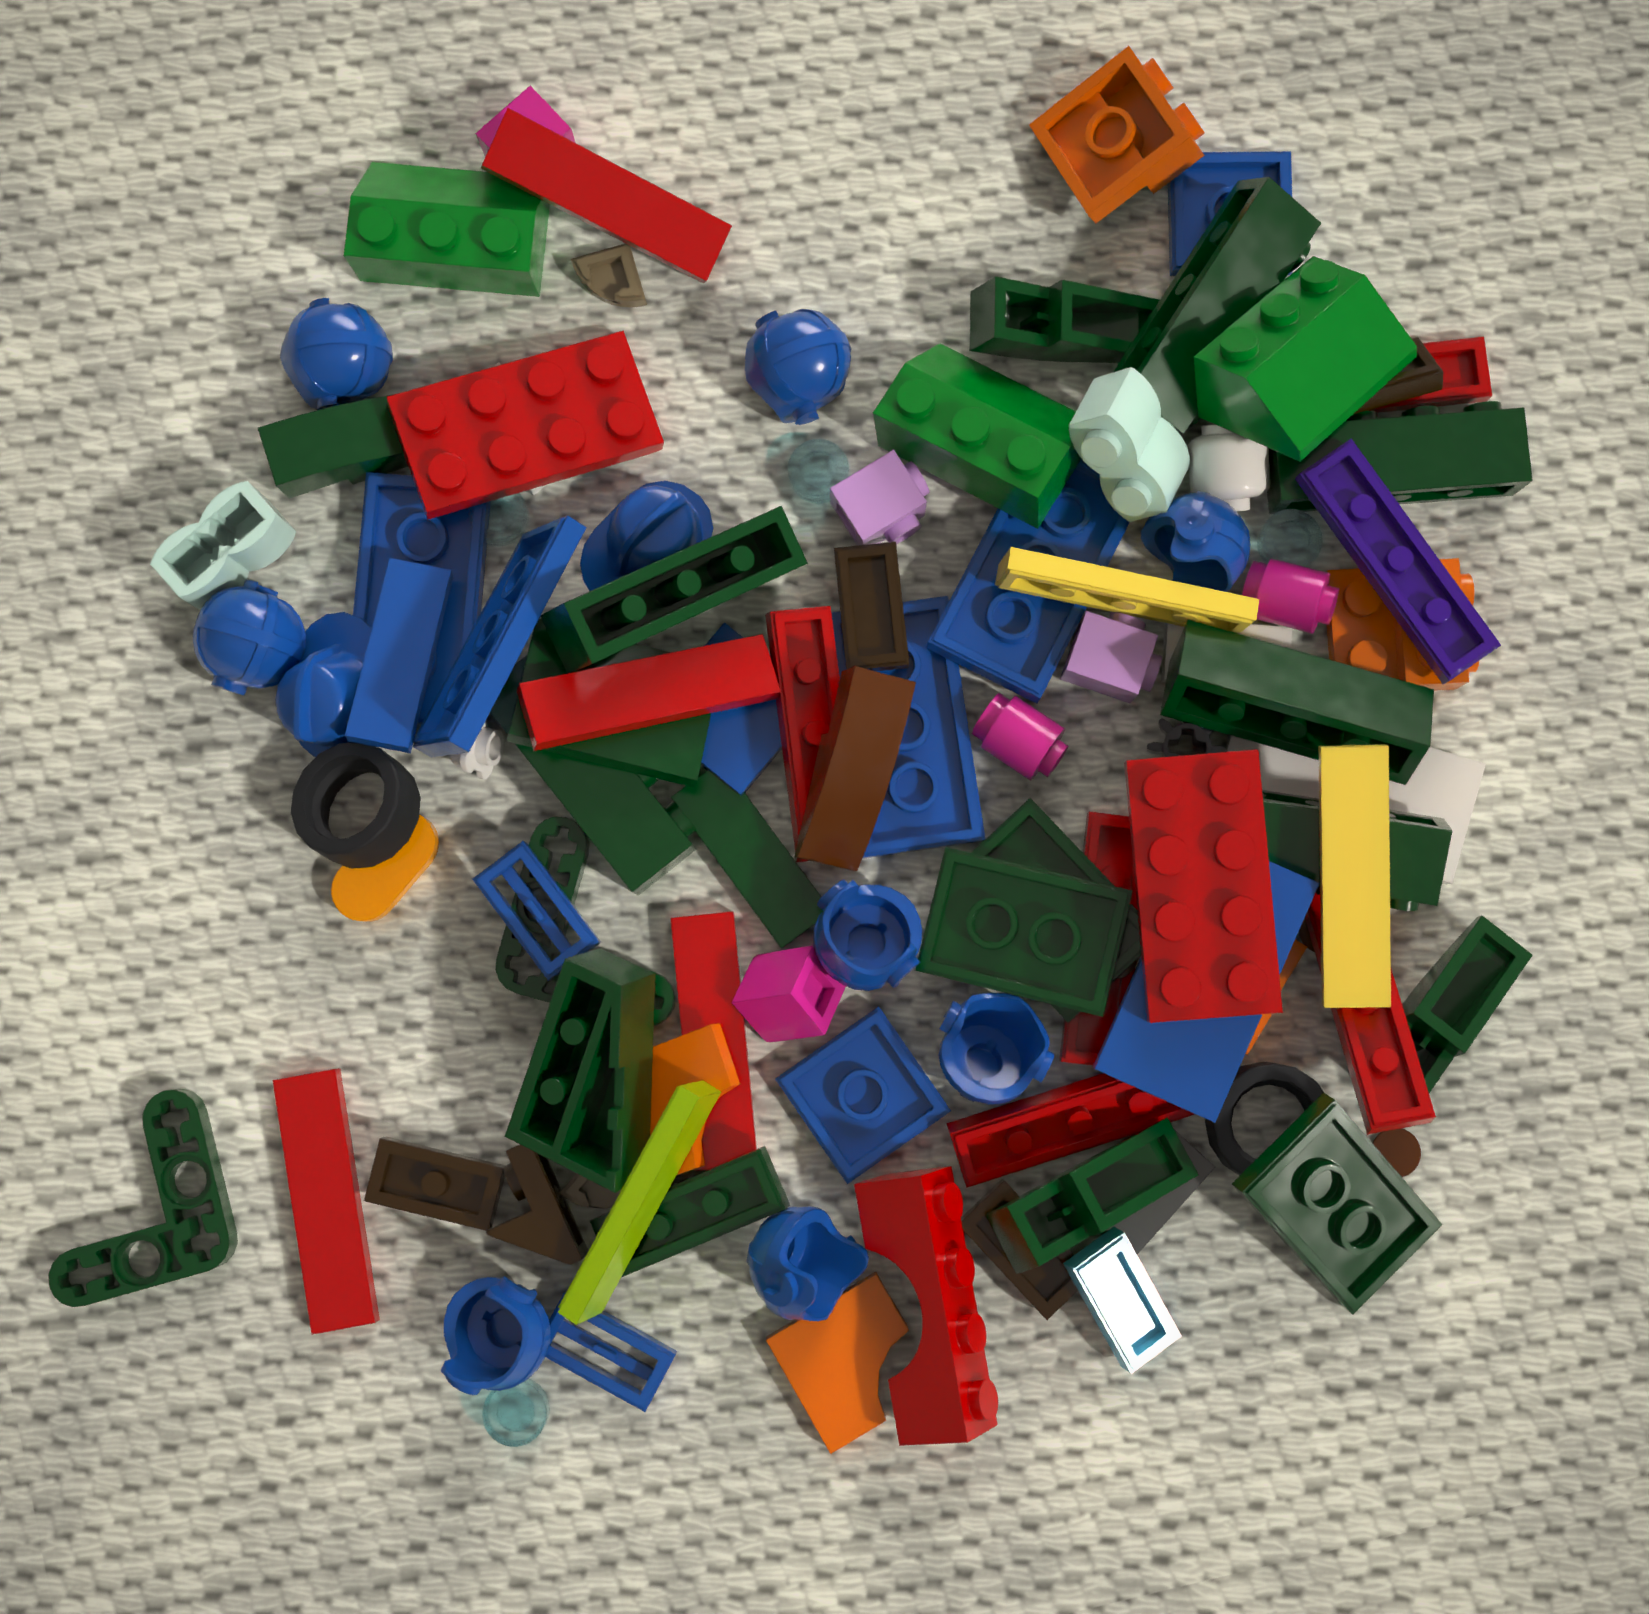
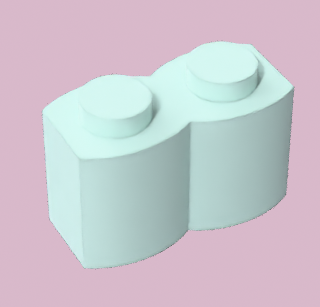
[1069,367,1190,522]
[150,481,296,610]

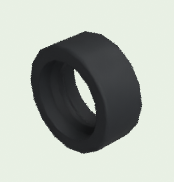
[291,742,421,869]
[1205,1062,1324,1176]

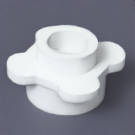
[450,719,504,779]

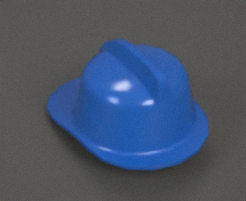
[580,481,713,591]
[275,612,372,757]

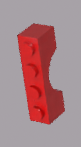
[854,1166,998,1446]

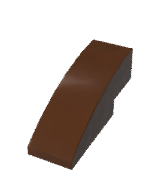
[794,666,916,872]

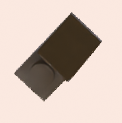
[485,1144,589,1265]

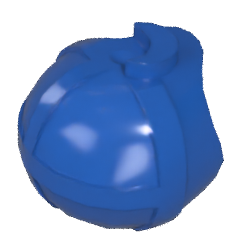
[280,298,393,410]
[745,309,851,425]
[1141,491,1251,592]
[193,580,306,696]
[813,879,922,991]
[938,993,1055,1105]
[746,1206,869,1321]
[440,1276,551,1395]

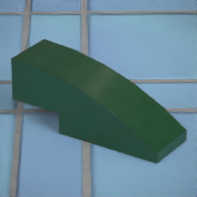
[969,276,1160,363]
[258,395,408,499]
[1402,915,1533,1093]
[985,1117,1199,1274]

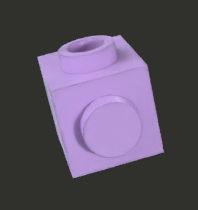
[830,450,930,545]
[1060,611,1162,703]

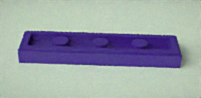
[1295,438,1501,684]

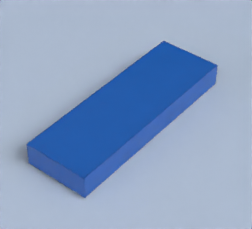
[345,558,453,754]

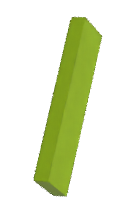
[558,1080,721,1325]

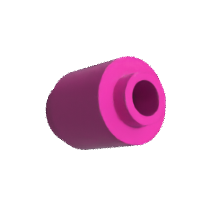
[1242,558,1339,634]
[971,692,1069,781]

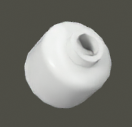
[1188,425,1271,512]

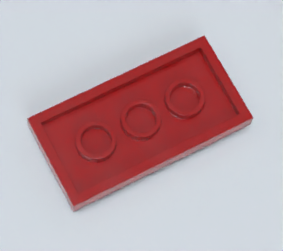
[386,331,664,520]
[1124,749,1283,1023]

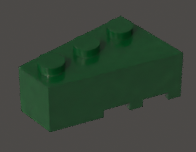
[504,948,655,1193]

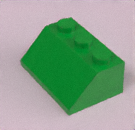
[343,162,550,297]
[1194,256,1417,461]
[873,343,1082,529]

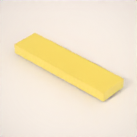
[995,547,1259,634]
[1318,744,1391,1008]

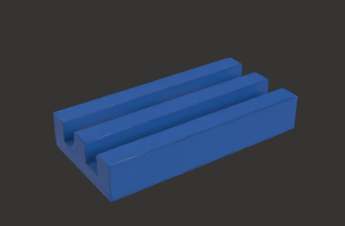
[472,841,601,981]
[546,1290,677,1412]

